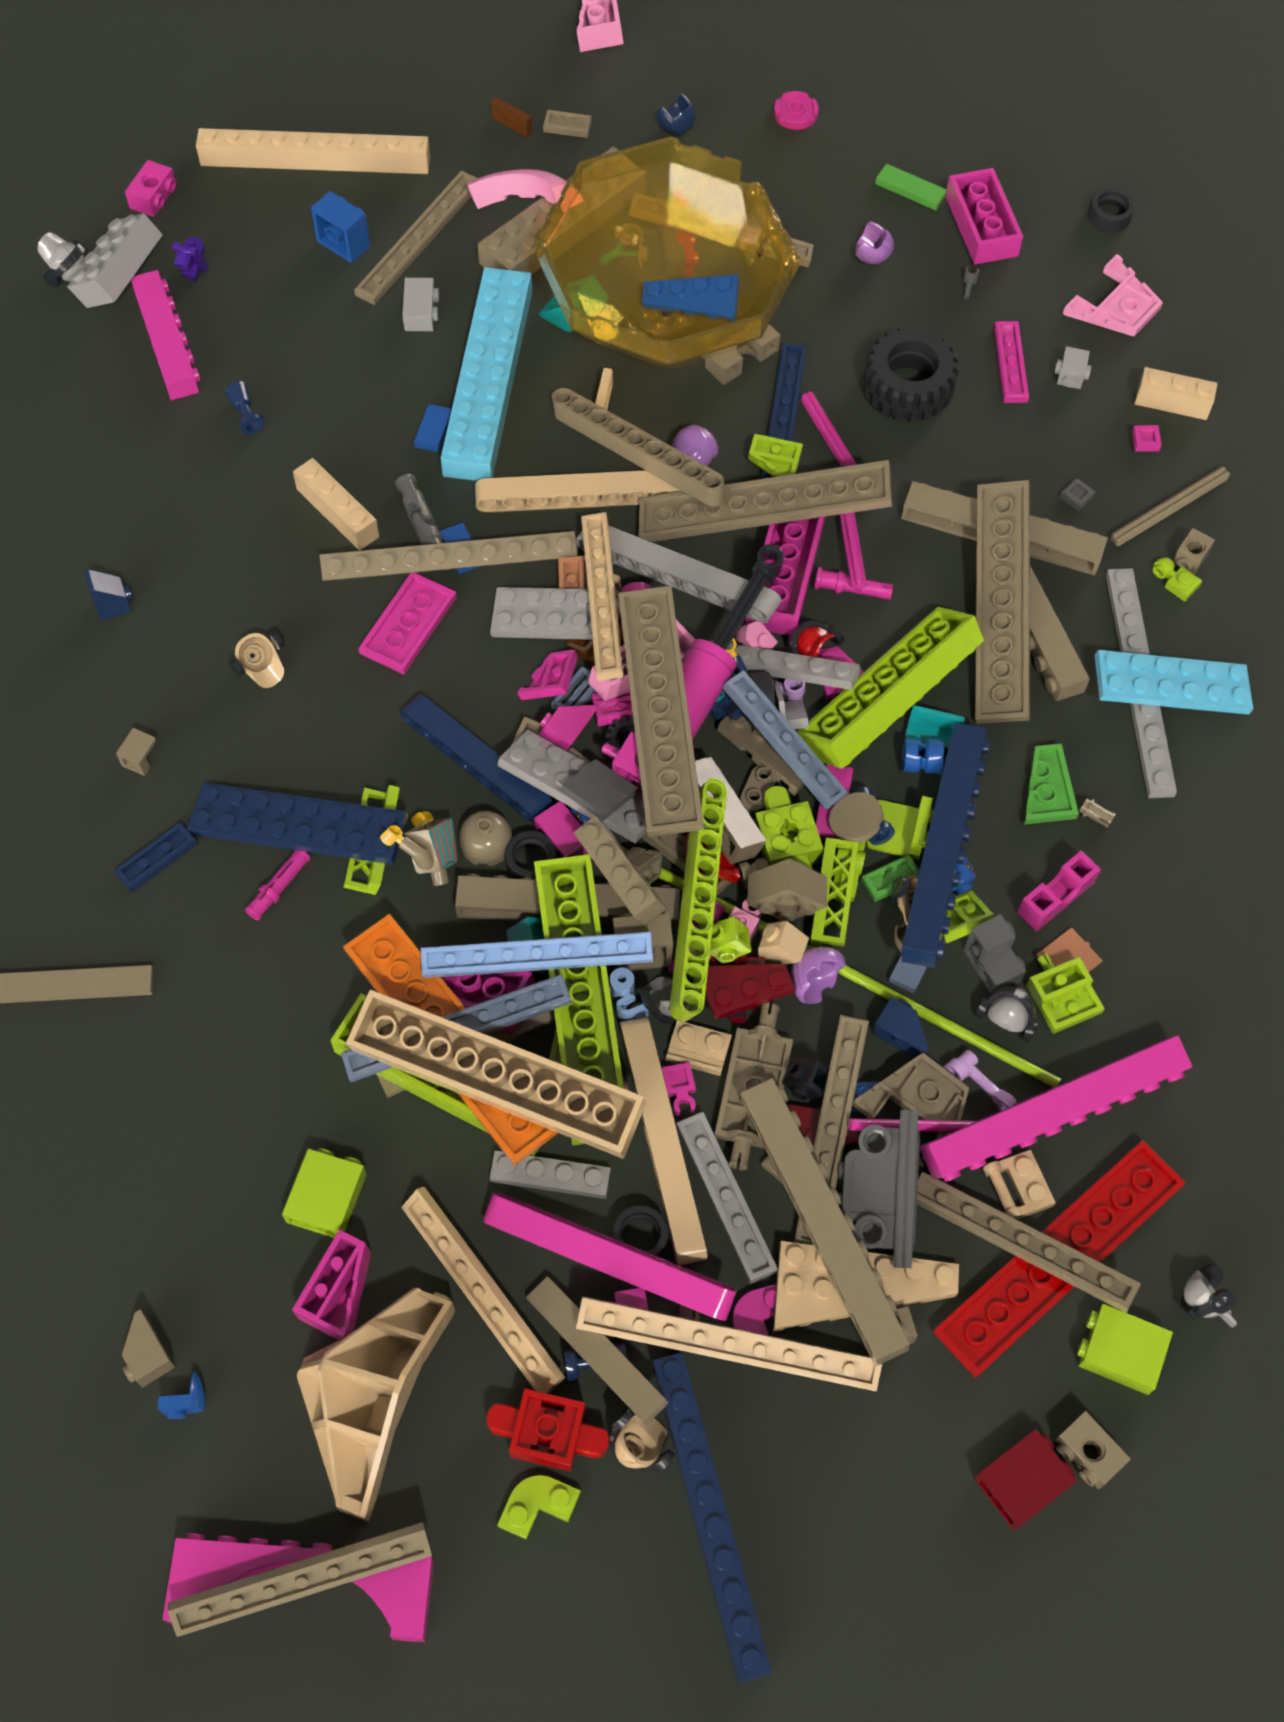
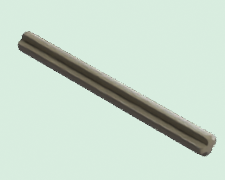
[1110,467,1230,546]

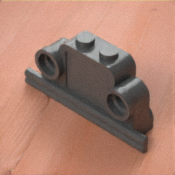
[838,1110,920,1269]

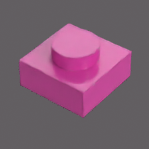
[1132,425,1162,451]

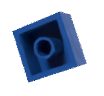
[311,191,370,263]

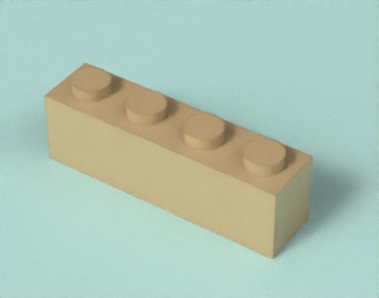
[293,458,379,551]

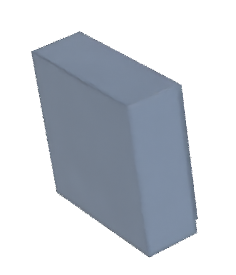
[889,955,927,994]

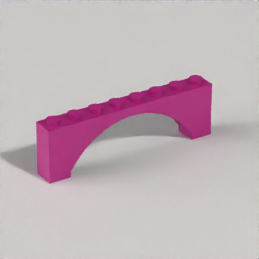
[162,1533,434,1642]

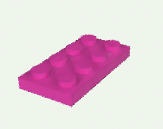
[358,573,457,675]

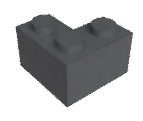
[963,914,1026,994]

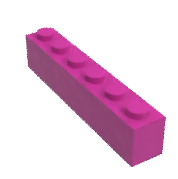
[131,270,201,400]

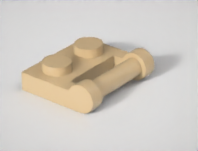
[983,1150,1056,1220]

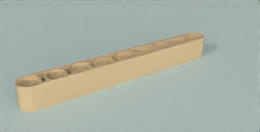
[475,471,681,512]
[619,1016,707,1266]

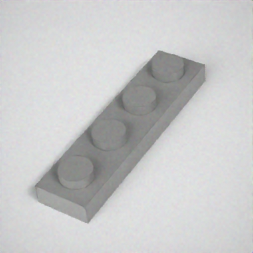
[490,1151,611,1199]

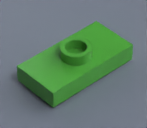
[861,854,920,902]

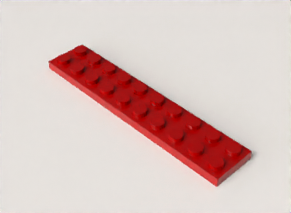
[933,1140,1186,1379]

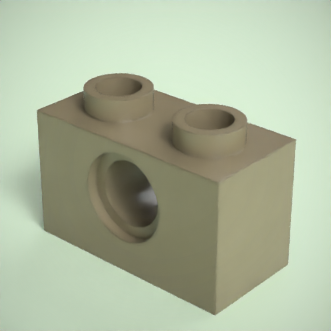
[1054,1411,1131,1490]

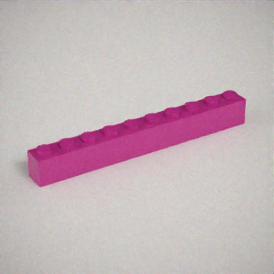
[920,1035,1192,1182]

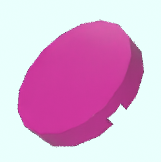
[774,91,819,130]

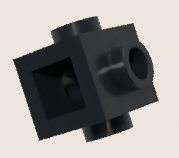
[782,1057,829,1100]

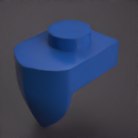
[158,1372,205,1419]

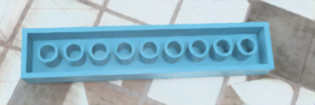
[441,267,532,481]

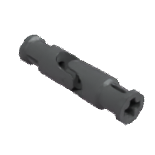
[395,474,443,545]

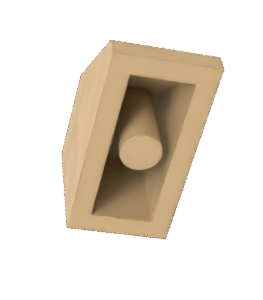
[758,921,809,965]

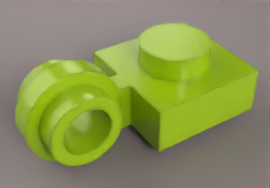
[1153,557,1202,602]

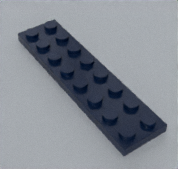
[186,782,409,865]

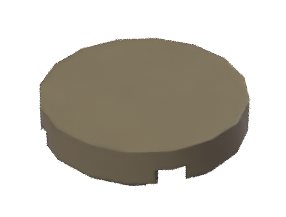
[829,792,884,843]

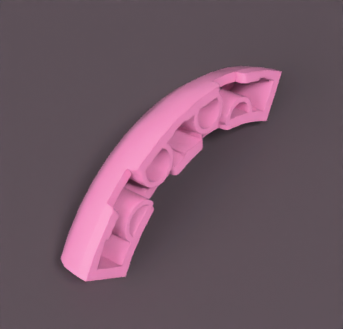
[466,169,582,211]

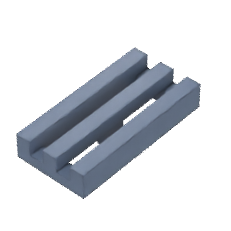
[551,666,596,710]

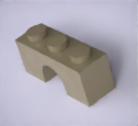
[705,317,780,385]

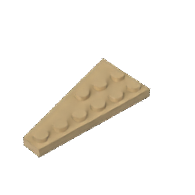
[773,1241,959,1332]

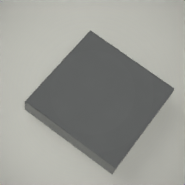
[560,759,638,821]

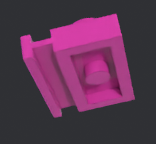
[592,692,633,726]

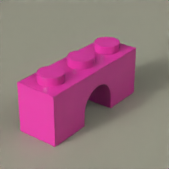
[1017,851,1101,932]

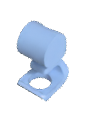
[610,967,649,1022]

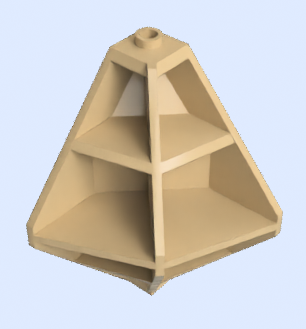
[296,1288,455,1522]

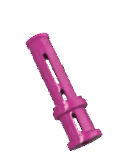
[814,567,893,600]

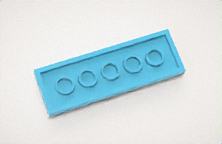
[1095,650,1253,715]

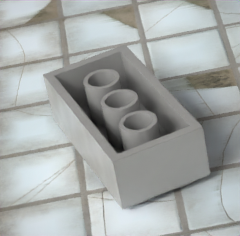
[67,213,162,308]

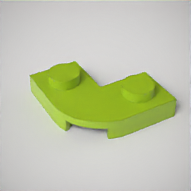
[497,1475,581,1540]

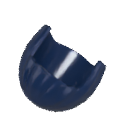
[657,93,695,136]

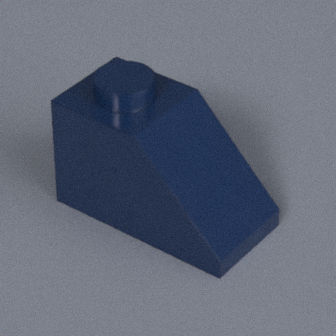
[84,570,133,620]
[872,997,928,1058]

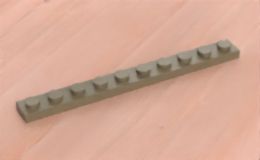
[319,531,577,582]

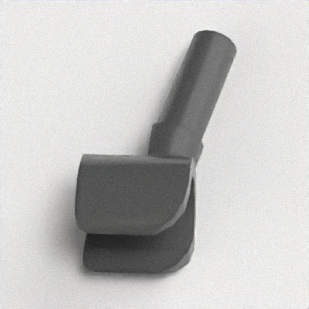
[963,266,979,300]

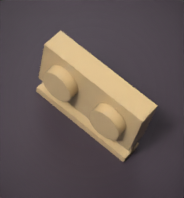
[666,1021,732,1076]

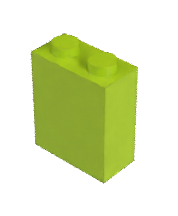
[282,1148,367,1238]
[1077,1304,1173,1395]

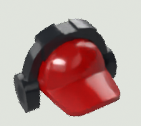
[788,620,845,657]

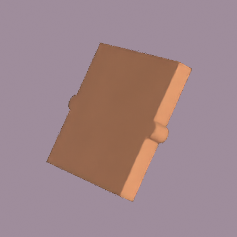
[1035,927,1103,972]

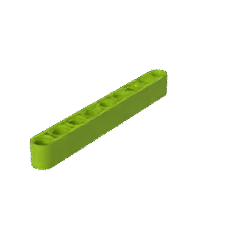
[670,778,727,1022]

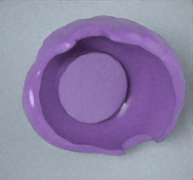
[672,425,718,466]
[791,947,846,1004]

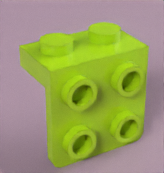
[866,796,934,860]

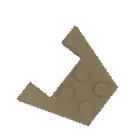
[852,1053,969,1161]

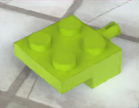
[1026,953,1105,1034]

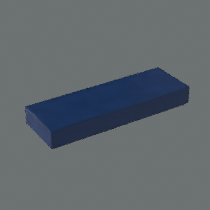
[113,822,198,893]

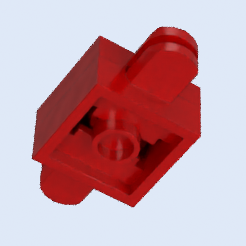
[487,1388,609,1472]

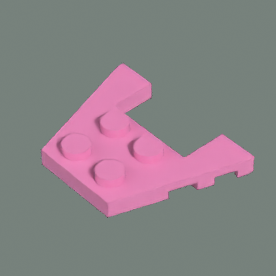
[1063,254,1163,337]

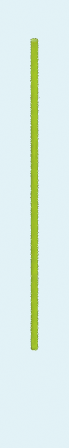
[623,847,1061,1088]

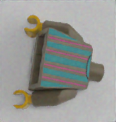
[380,811,458,886]

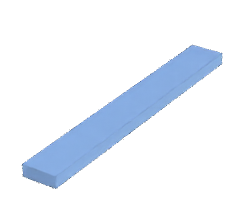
[421,932,653,978]

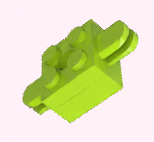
[754,786,823,870]

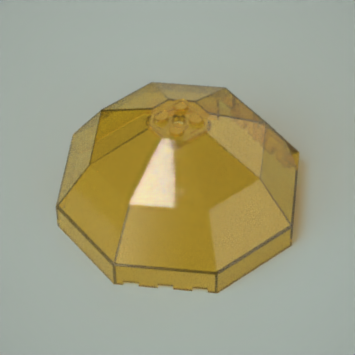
[535,136,802,370]

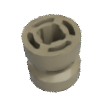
[737,857,769,890]

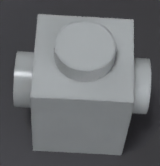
[1055,346,1091,389]

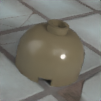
[459,810,513,866]

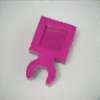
[661,1062,696,1116]

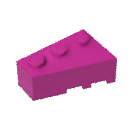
[292,1230,371,1341]

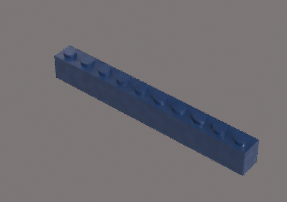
[902,723,991,968]
[652,1352,771,1684]

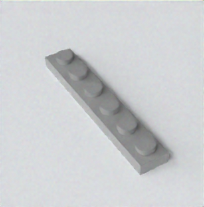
[710,640,860,690]
[676,1112,778,1284]

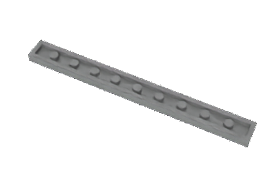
[1106,568,1177,798]

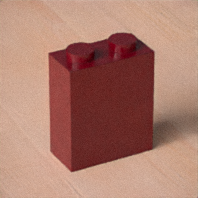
[974,1429,1077,1531]

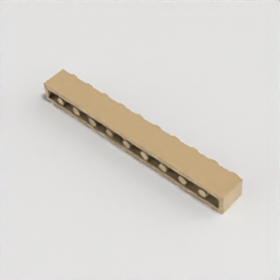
[196,128,430,174]

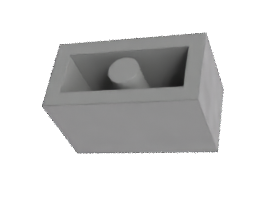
[402,278,439,331]

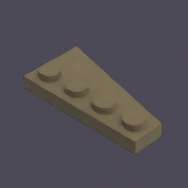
[717,715,805,796]

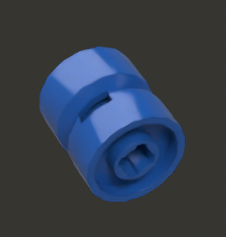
[902,738,944,774]

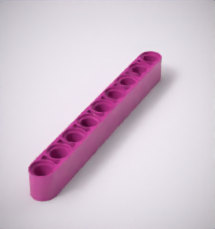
[483,1192,737,1321]

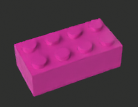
[945,168,1023,265]

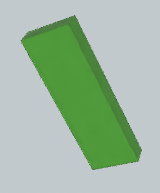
[875,163,946,211]

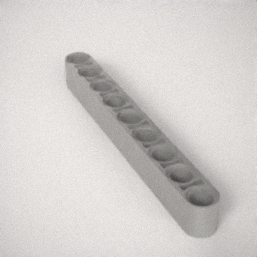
[576,526,782,623]

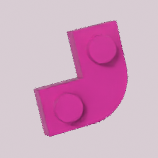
[732,1284,777,1335]

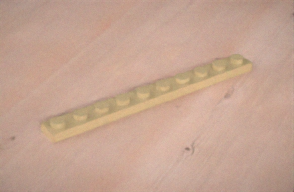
[576,1296,882,1391]

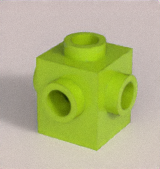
[710,916,752,964]

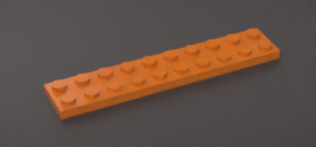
[343,914,558,1166]

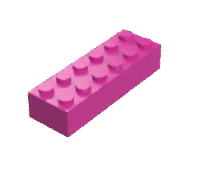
[745,516,826,636]

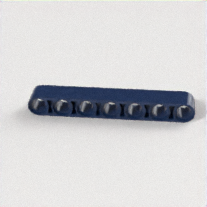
[400,694,553,823]

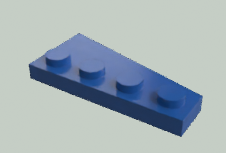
[642,275,740,322]

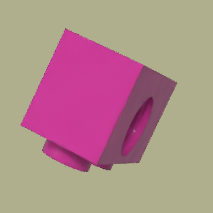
[125,160,176,217]

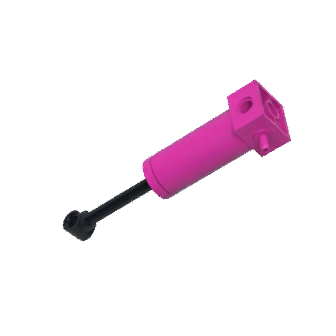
[601,544,784,793]

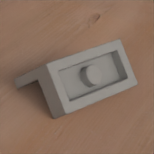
[774,683,809,730]

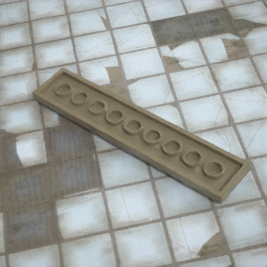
[639,460,892,542]
[975,480,1030,724]
[618,586,704,837]

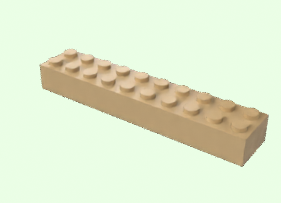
[346,990,646,1159]

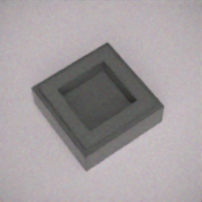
[1060,478,1096,512]

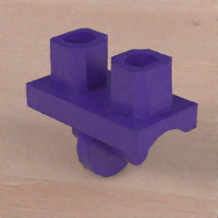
[172,237,209,281]

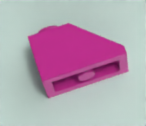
[538,705,598,751]

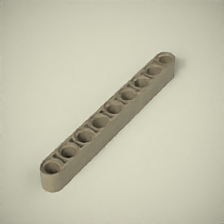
[552,388,725,507]

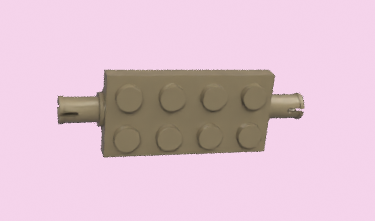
[715,1003,793,1170]

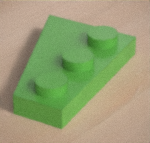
[1024,744,1079,825]

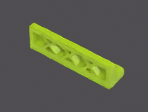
[343,785,400,895]
[810,838,859,948]

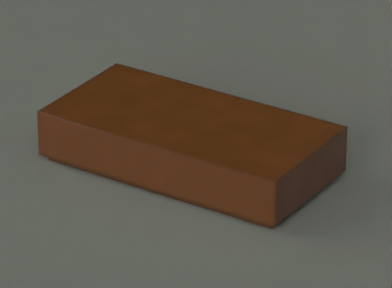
[491,97,532,138]

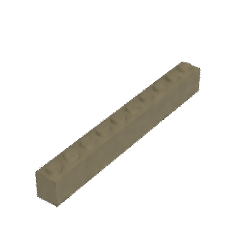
[741,1078,912,1367]

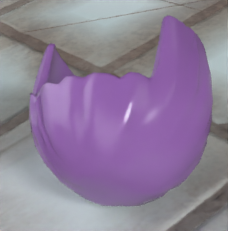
[855,221,894,264]

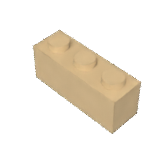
[1135,367,1217,420]

